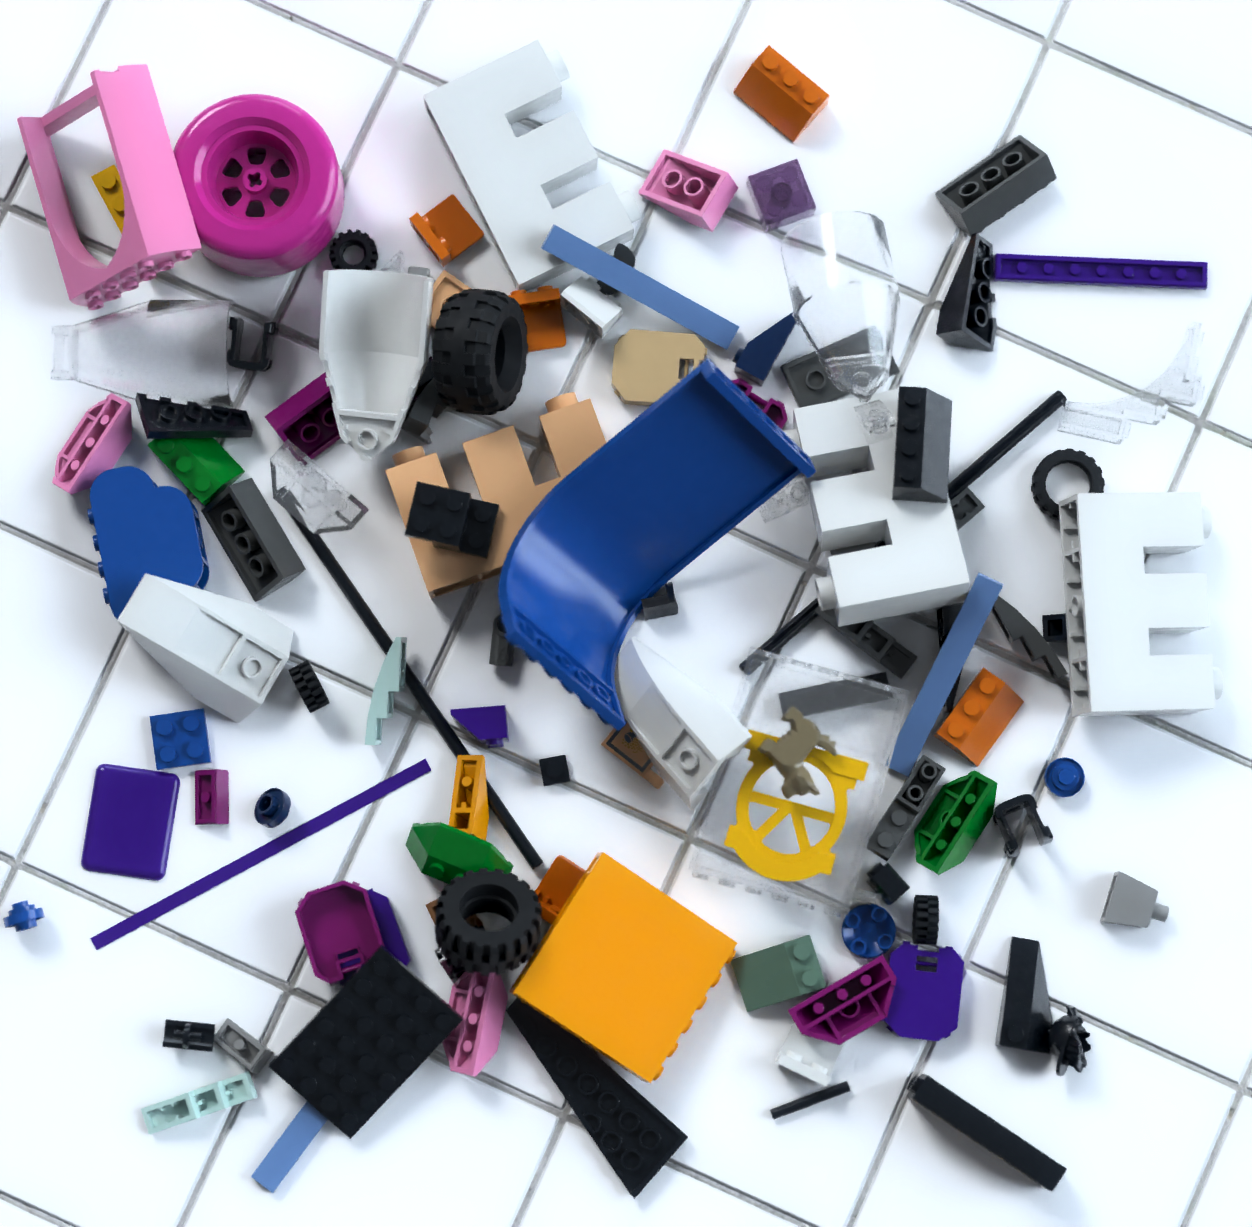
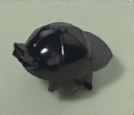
[1047,1005,1091,1077]

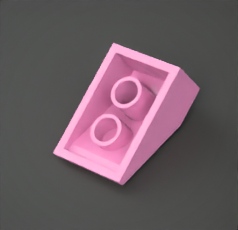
[638,149,738,232]

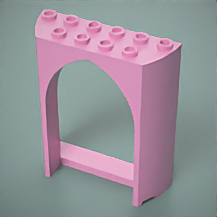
[17,64,202,311]

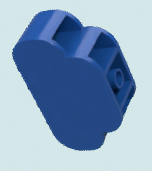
[87,466,210,620]

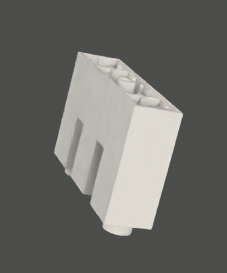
[423,39,642,292]
[783,385,970,627]
[1059,492,1224,717]

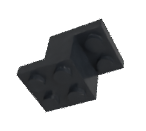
[404,481,499,559]

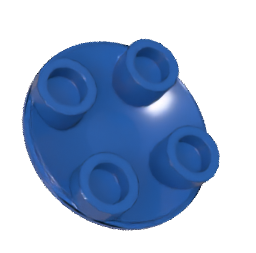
[841,904,896,958]

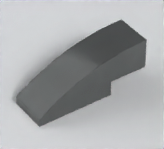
[401,378,447,436]

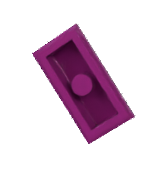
[195,769,229,825]

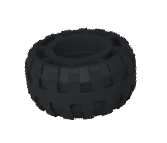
[431,289,528,415]

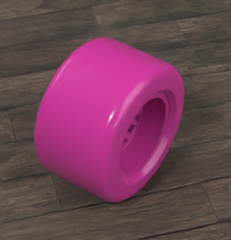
[173,94,345,277]

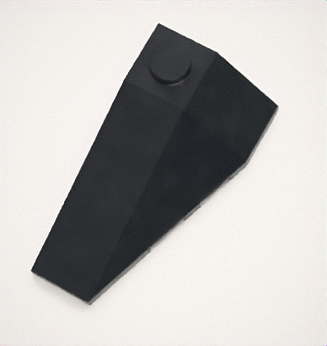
[936,233,997,352]

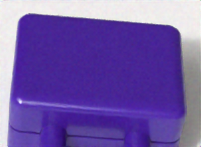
[81,764,180,881]

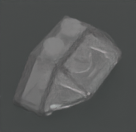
[270,439,369,534]

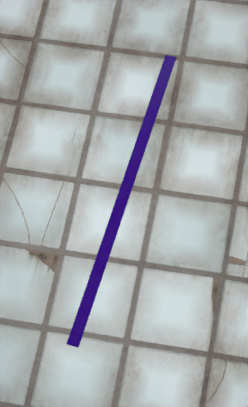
[90,759,431,950]

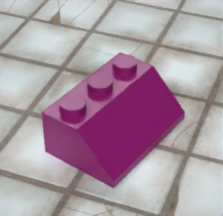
[264,372,341,467]

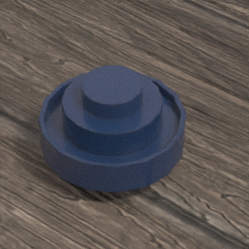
[254,788,291,828]

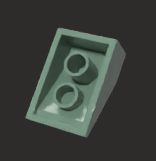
[731,934,827,1012]

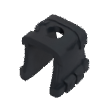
[227,317,279,372]
[993,794,1053,860]

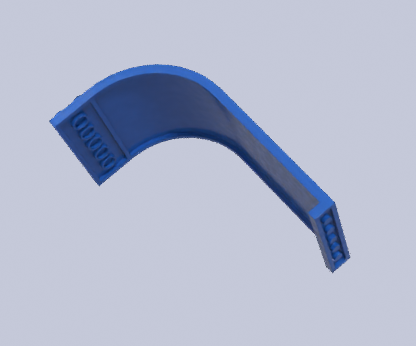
[498,358,816,731]

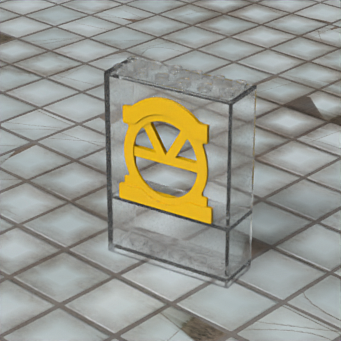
[688,646,910,918]

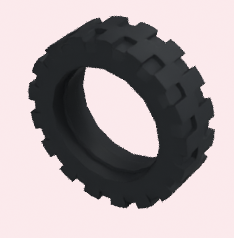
[1031,448,1105,520]

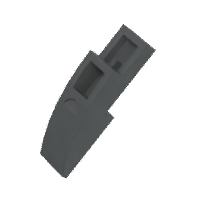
[864,754,946,862]

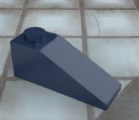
[732,309,801,386]

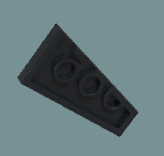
[135,393,253,439]

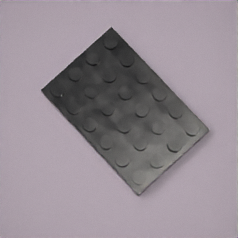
[268,944,463,1139]

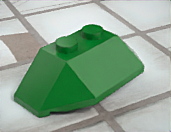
[914,770,998,875]
[405,822,514,885]

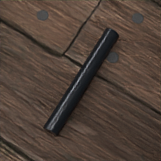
[770,1081,850,1120]

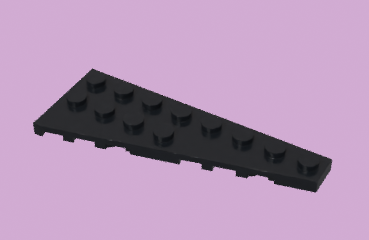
[506,998,688,1199]

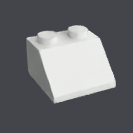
[560,276,623,339]

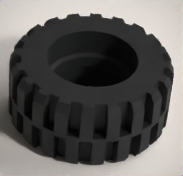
[435,868,542,976]

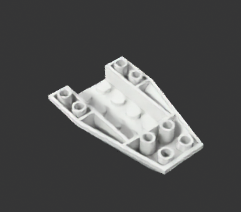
[117,573,293,723]
[615,637,752,810]

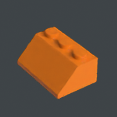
[733,45,830,143]
[933,667,1024,767]

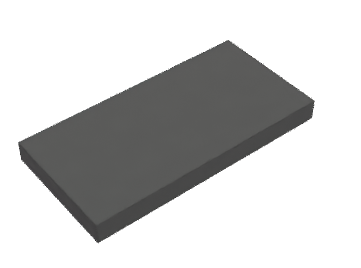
[780,323,900,408]

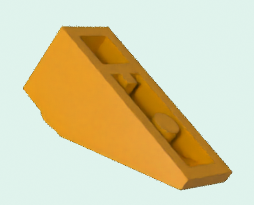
[449,755,489,841]

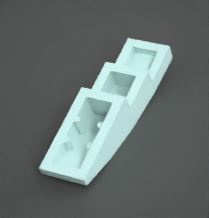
[365,637,407,745]
[141,1071,258,1135]

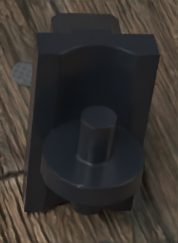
[162,1019,216,1052]

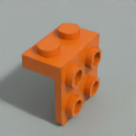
[508,285,566,353]
[535,855,586,924]

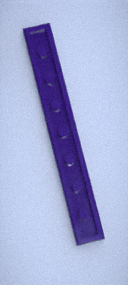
[994,253,1208,290]

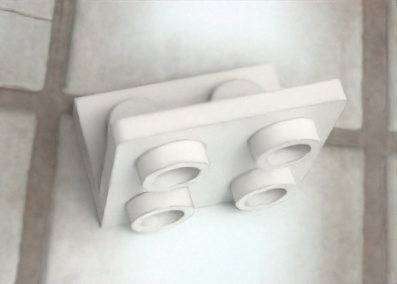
[775,1022,845,1087]

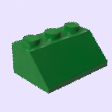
[147,438,245,507]

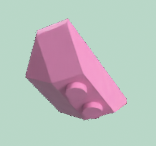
[52,393,132,495]
[442,971,508,1076]

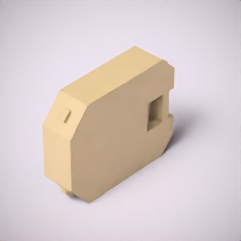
[611,329,707,406]

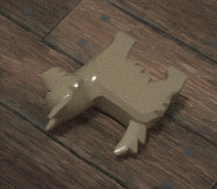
[757,706,838,799]

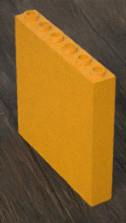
[508,852,737,1083]

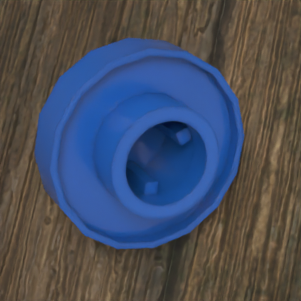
[1044,757,1085,798]
[3,900,45,932]

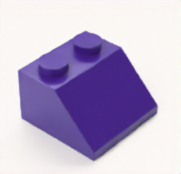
[450,705,509,748]

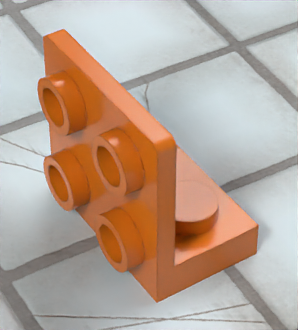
[409,194,484,267]

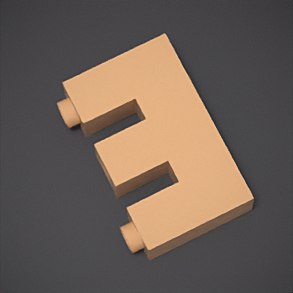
[385,392,606,599]

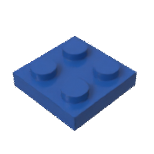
[149,708,212,771]

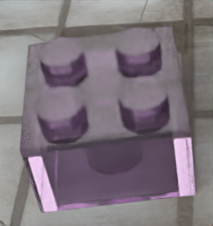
[746,159,816,233]

